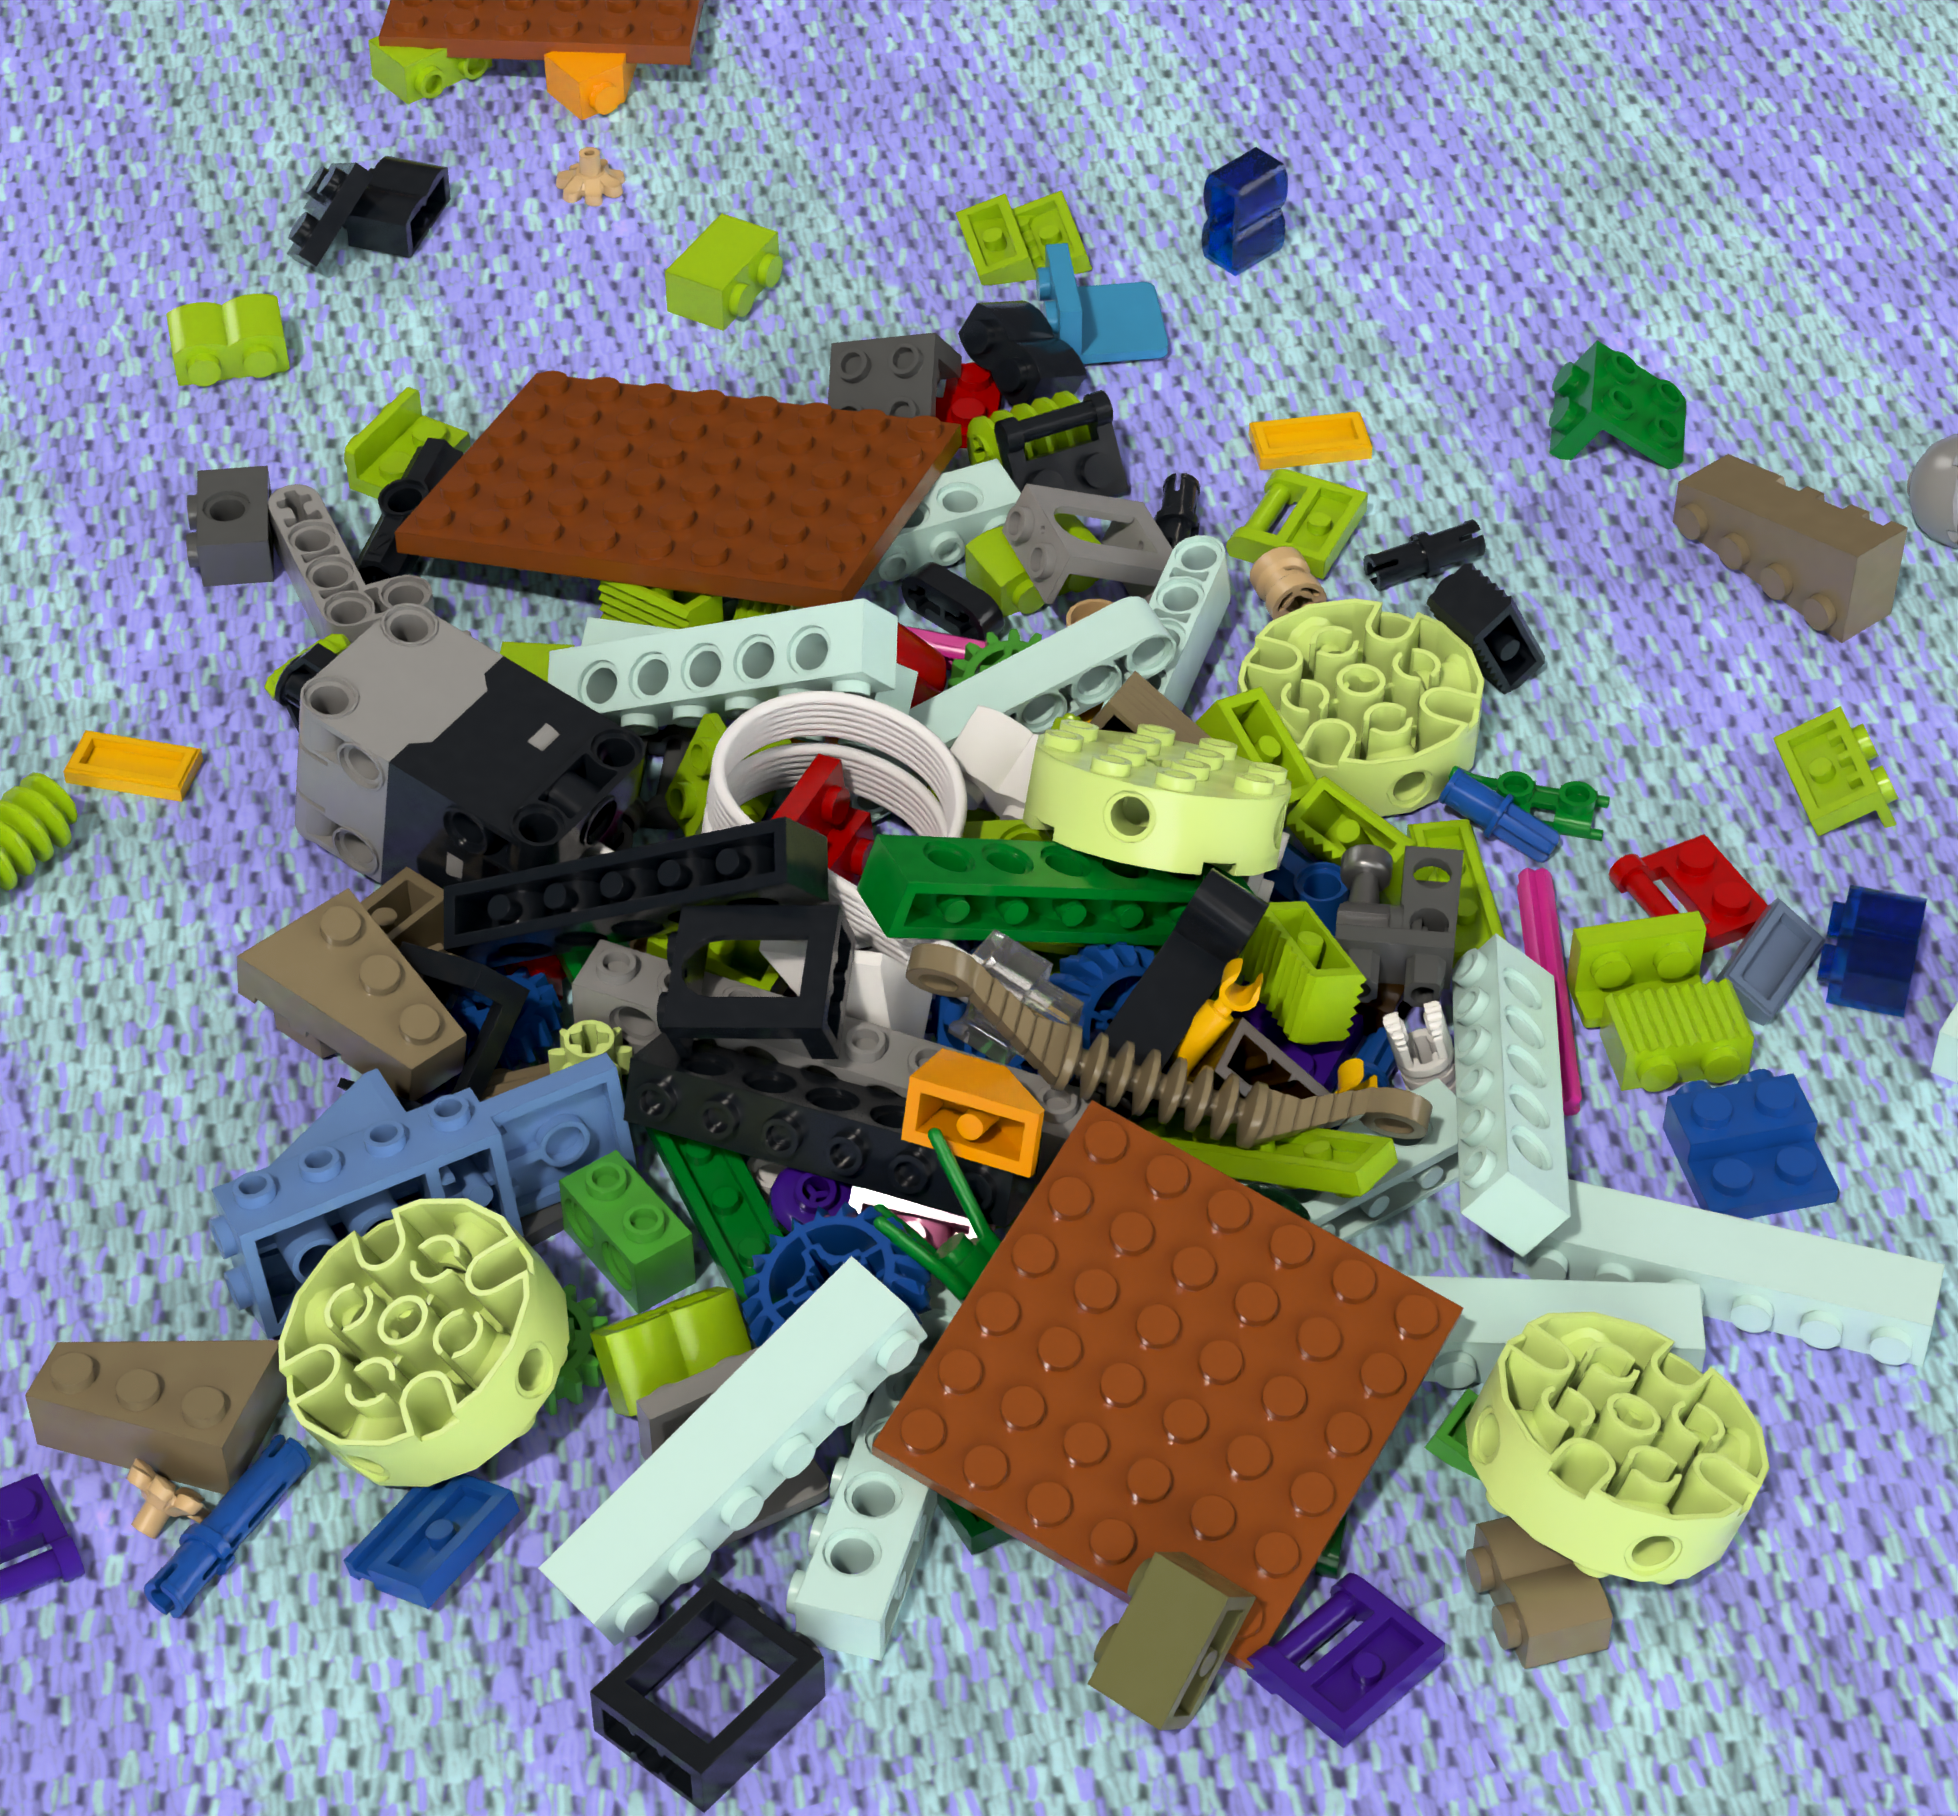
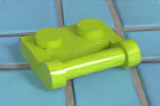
[1226,468,1368,580]

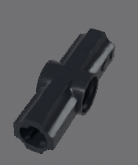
[355,438,464,585]

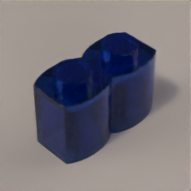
[1201,147,1288,276]
[1817,884,1927,1017]

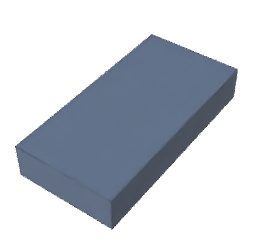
[1715,898,1826,1026]

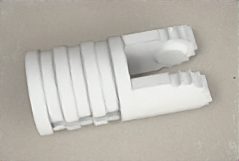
[1382,1000,1456,1095]

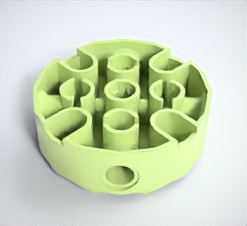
[1237,598,1484,817]
[1022,719,1291,876]
[278,1198,570,1487]
[1465,1312,1770,1585]

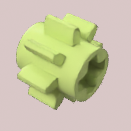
[548,1020,633,1092]

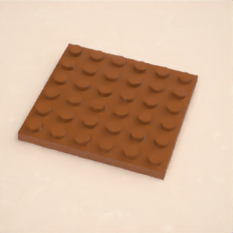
[872,1100,1464,1671]

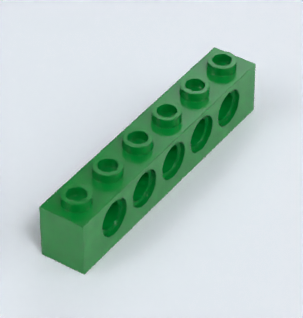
[856,834,1255,946]

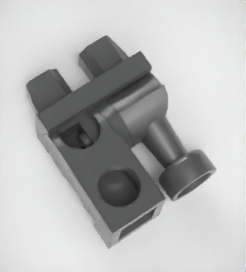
[1335,844,1464,1008]

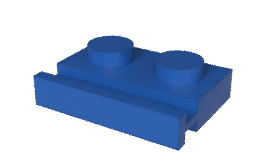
[343,1474,520,1609]

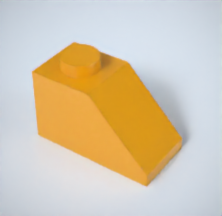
[544,51,637,121]
[901,1048,1045,1178]

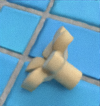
[556,147,625,207]
[126,1458,212,1539]

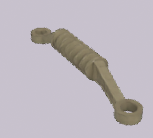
[906,943,1433,1150]

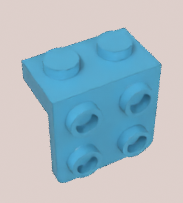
[1036,243,1168,364]

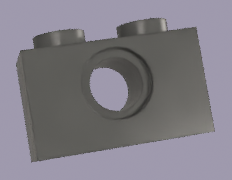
[186,466,274,587]

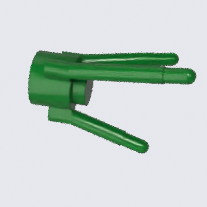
[873,1128,1002,1304]

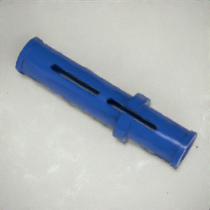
[144,1434,311,1618]

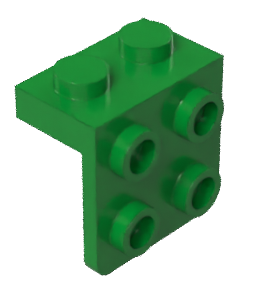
[1549,340,1686,469]

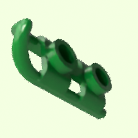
[1449,766,1610,841]

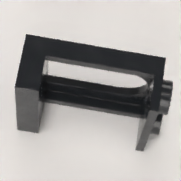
[657,905,856,1059]
[337,941,530,1112]

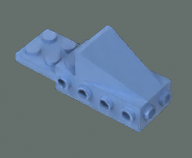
[209,1053,638,1339]

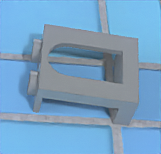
[1002,483,1173,605]

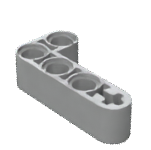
[268,484,435,643]

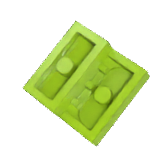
[956,190,1092,285]

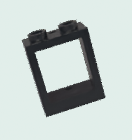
[590,1578,826,1813]

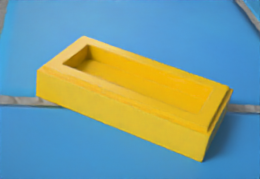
[1248,411,1372,470]
[63,730,203,802]

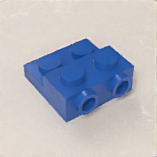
[1662,1069,1839,1219]

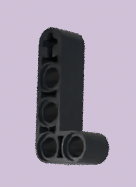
[1070,868,1270,1121]

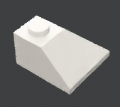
[759,940,933,1039]

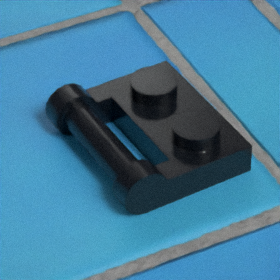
[994,390,1129,497]

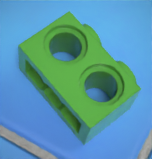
[559,1150,696,1314]

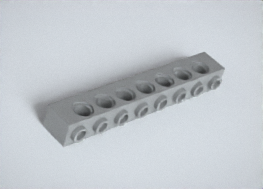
[572,939,1101,1185]

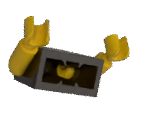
[1169,958,1378,1129]

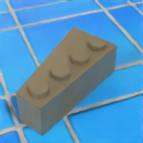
[1673,454,1908,643]

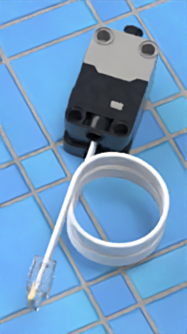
[275,603,1084,1065]

